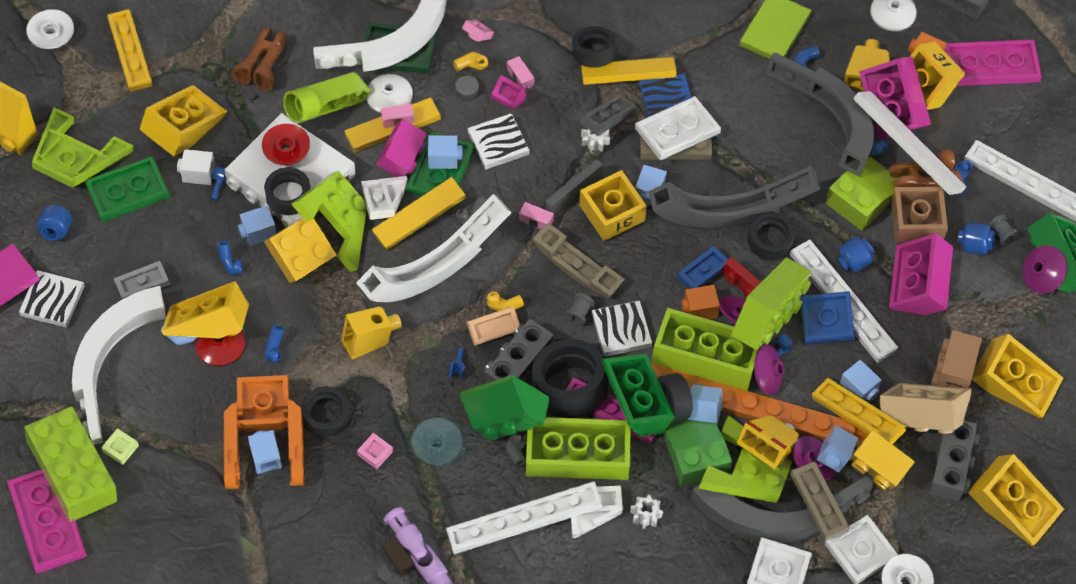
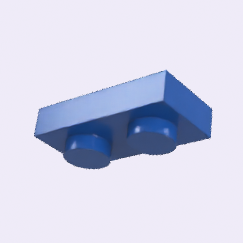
[677,246,728,289]

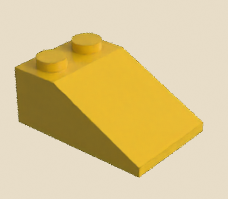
[0,82,38,155]
[139,85,227,157]
[161,281,249,338]
[972,334,1063,418]
[968,454,1064,546]

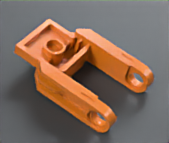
[224,375,304,489]

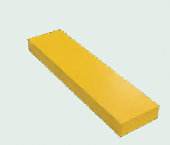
[107,9,153,92]
[581,57,676,85]
[345,97,441,153]
[372,177,466,251]
[811,378,906,444]

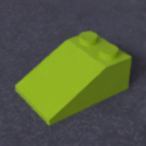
[825,157,899,231]

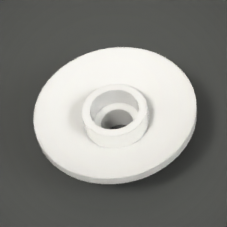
[870,0,916,31]
[27,10,74,49]
[366,74,413,113]
[881,554,934,584]

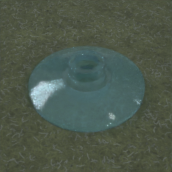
[411,418,463,465]

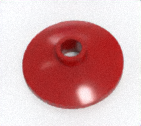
[262,124,310,166]
[195,331,245,367]

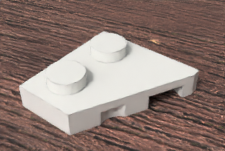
[569,486,623,538]

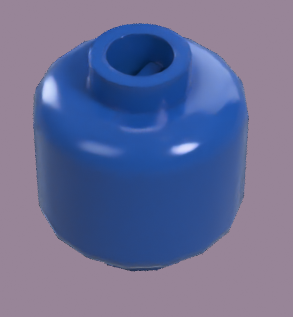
[37,205,72,241]
[958,222,995,255]
[837,237,875,273]

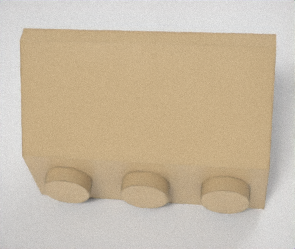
[880,383,971,434]

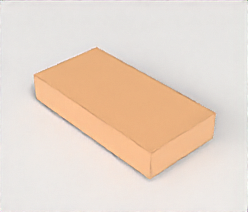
[466,306,520,346]

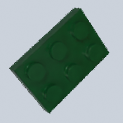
[360,22,437,74]

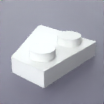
[361,176,407,220]

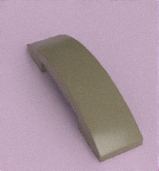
[532,222,625,298]

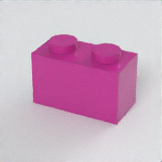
[376,119,427,177]

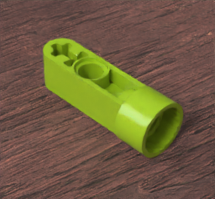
[283,72,371,124]

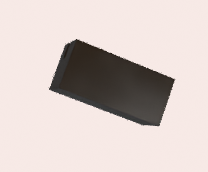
[382,537,414,577]

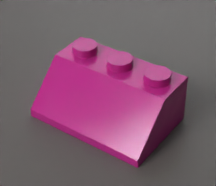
[859,57,931,139]
[889,233,953,315]

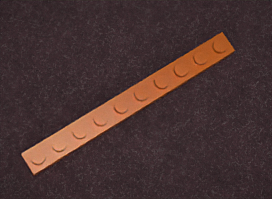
[651,363,868,450]

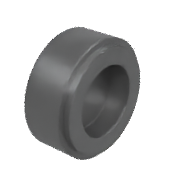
[455,76,479,100]

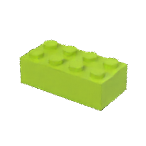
[731,257,812,350]
[651,308,757,391]
[24,406,117,523]
[526,417,630,480]

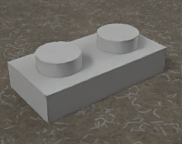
[114,261,170,299]

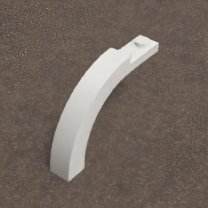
[313,0,446,72]
[356,194,512,302]
[72,286,166,445]

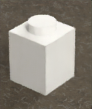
[177,149,215,185]

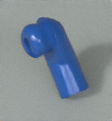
[793,46,820,68]
[869,139,888,157]
[953,160,972,195]
[217,241,243,276]
[264,324,284,363]

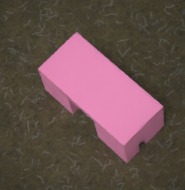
[507,56,534,89]
[381,103,414,128]
[519,202,554,229]

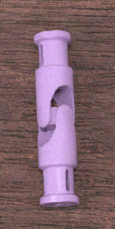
[383,507,453,584]

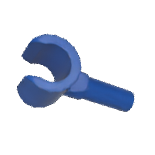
[211,166,227,201]
[775,334,792,357]
[448,348,465,381]

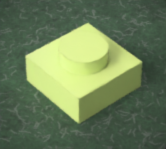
[101,429,139,465]

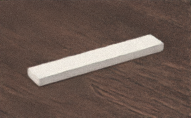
[853,91,966,195]
[964,140,1076,222]
[790,239,898,363]
[446,481,603,554]

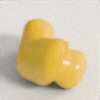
[453,52,488,71]
[487,292,524,311]

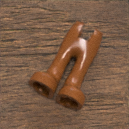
[232,28,287,91]
[889,149,962,190]

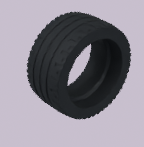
[532,339,609,418]

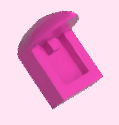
[489,75,526,109]

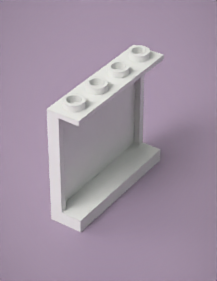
[225,113,356,227]

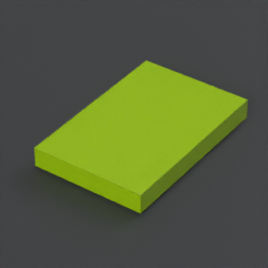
[739,0,811,59]

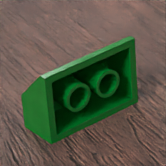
[1027,212,1076,293]
[602,353,675,437]
[460,375,549,440]

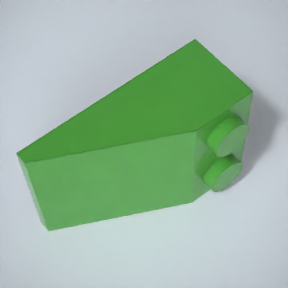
[663,419,732,487]

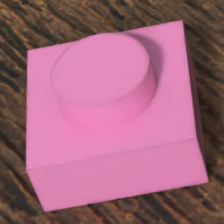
[462,20,494,42]
[357,433,393,469]

